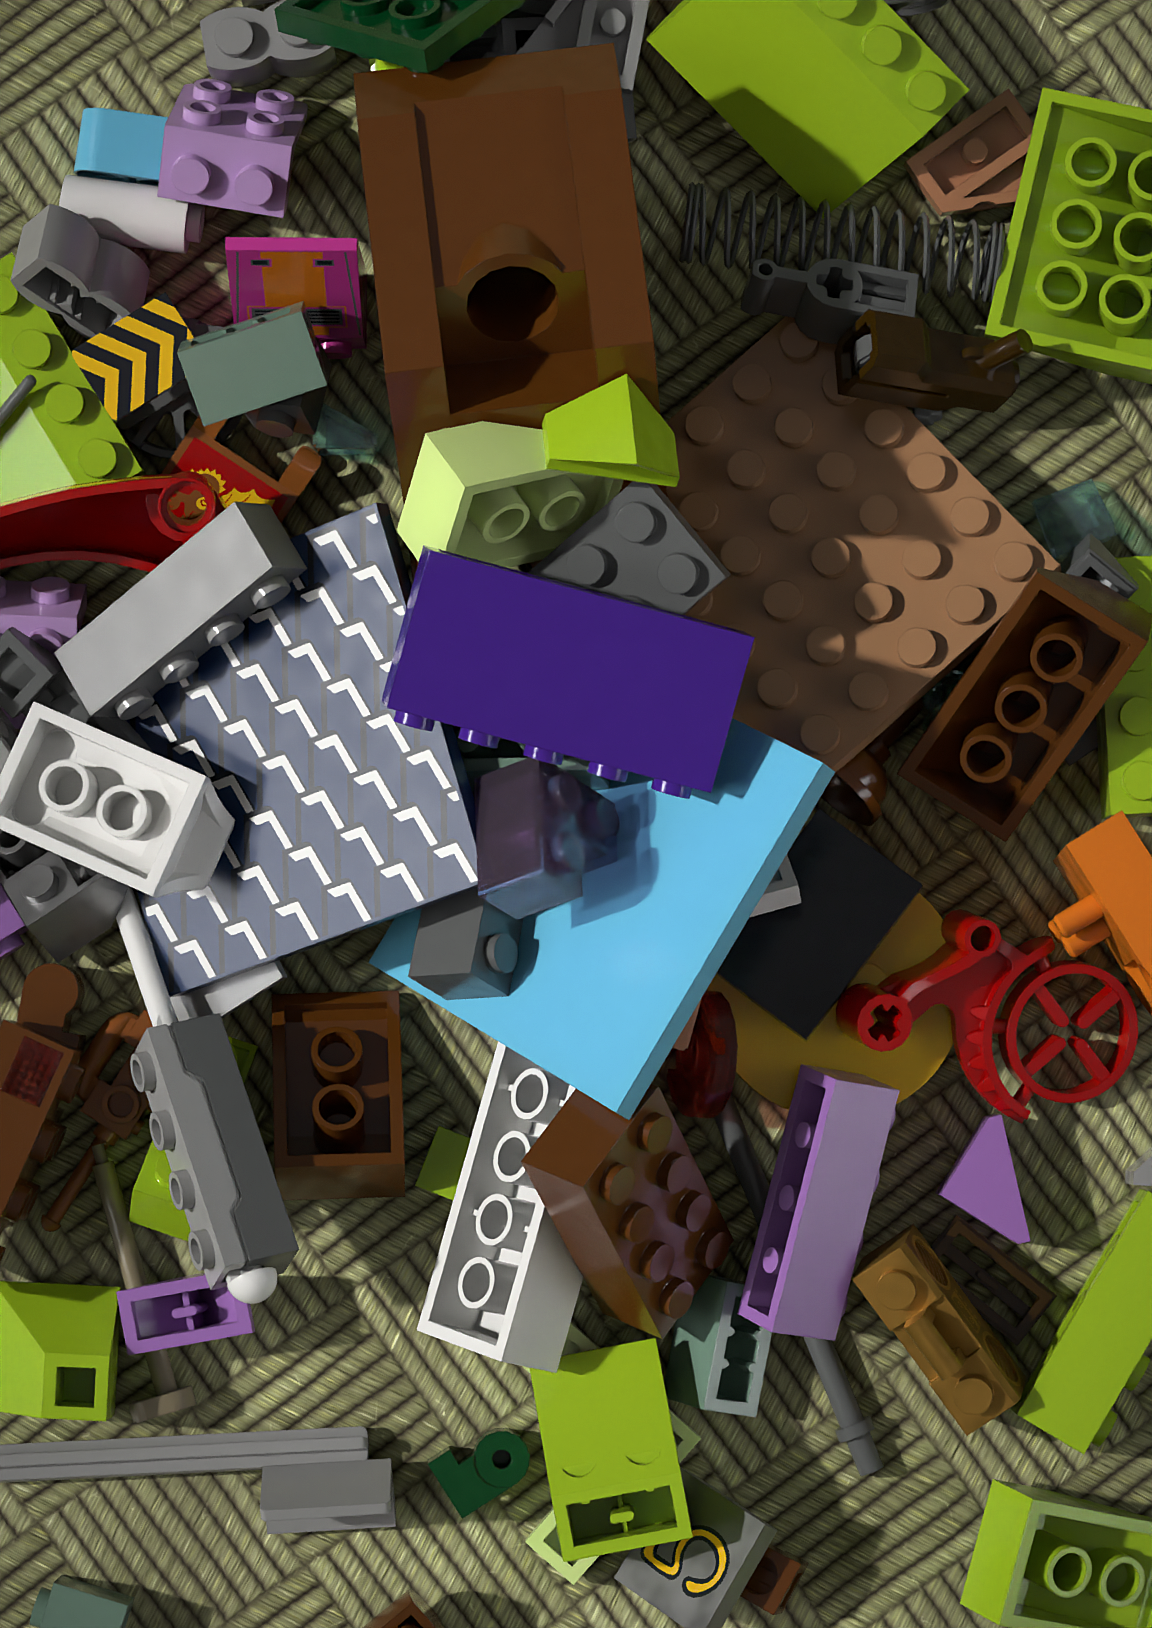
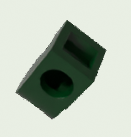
[428,1428,530,1519]

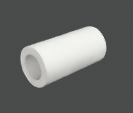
[59,175,205,254]

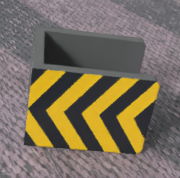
[72,292,194,431]

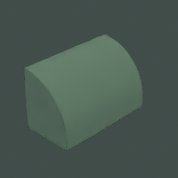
[177,301,327,426]
[664,1275,772,1417]

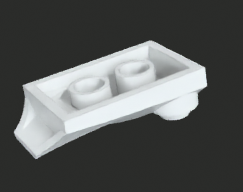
[0,702,235,898]

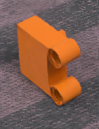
[1048,810,1152,1016]

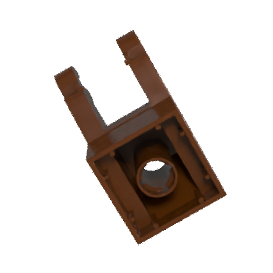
[353,43,668,581]

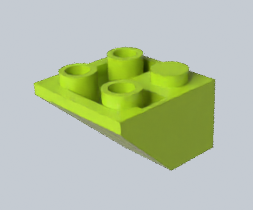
[0,1280,122,1422]

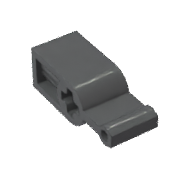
[740,258,919,345]

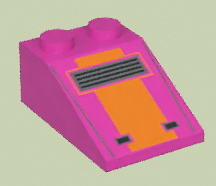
[225,237,367,359]

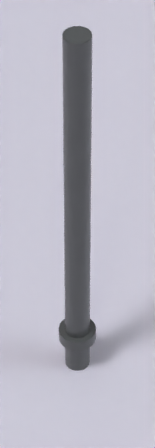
[700,1074,884,1476]

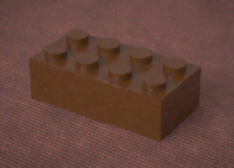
[521,1083,734,1339]

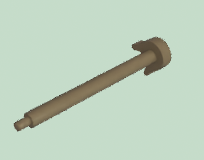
[91,1143,197,1423]

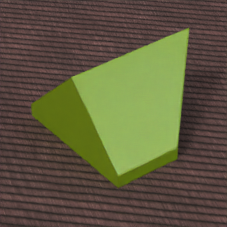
[542,374,680,487]

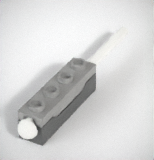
[116,886,299,1304]

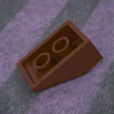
[272,991,405,1201]

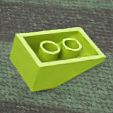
[960,1479,1152,1628]

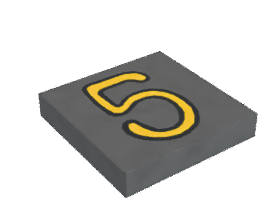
[614,1467,777,1628]

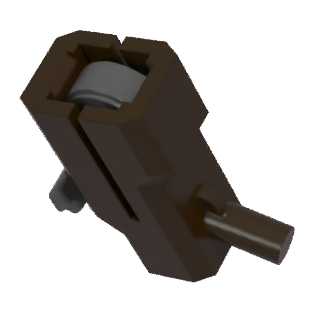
[834,309,1033,426]

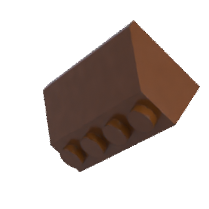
[897,567,1152,842]

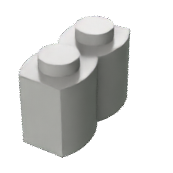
[200,0,337,87]
[11,204,150,339]

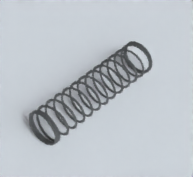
[679,182,1005,304]

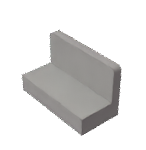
[260,1458,396,1534]

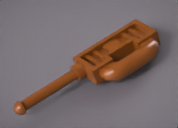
[41,1009,153,1232]

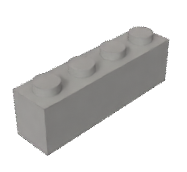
[54,502,307,720]

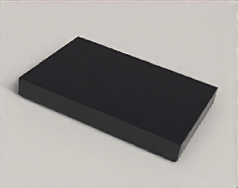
[716,809,923,1042]

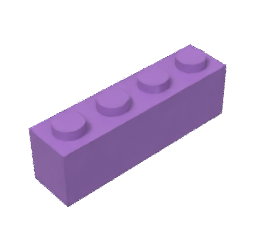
[737,1064,899,1341]

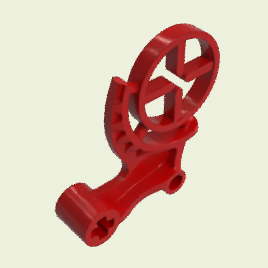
[836,909,1138,1124]

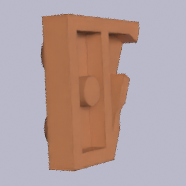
[903,88,1034,217]

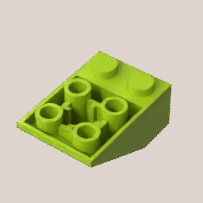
[530,1337,693,1562]

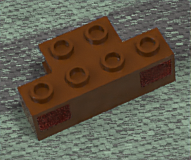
[0,1019,86,1264]

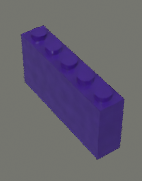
[381,545,755,799]

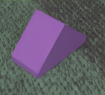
[935,1114,1031,1244]
[116,1273,255,1355]

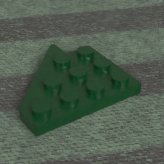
[274,0,526,73]

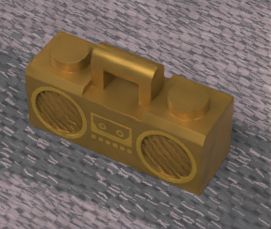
[852,1223,1027,1436]

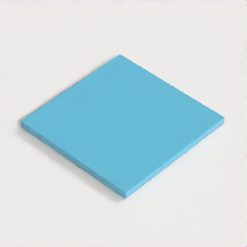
[368,718,835,1120]

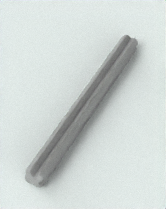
[0,1426,369,1483]

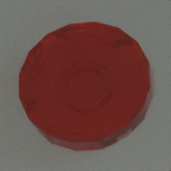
[667,990,738,1118]

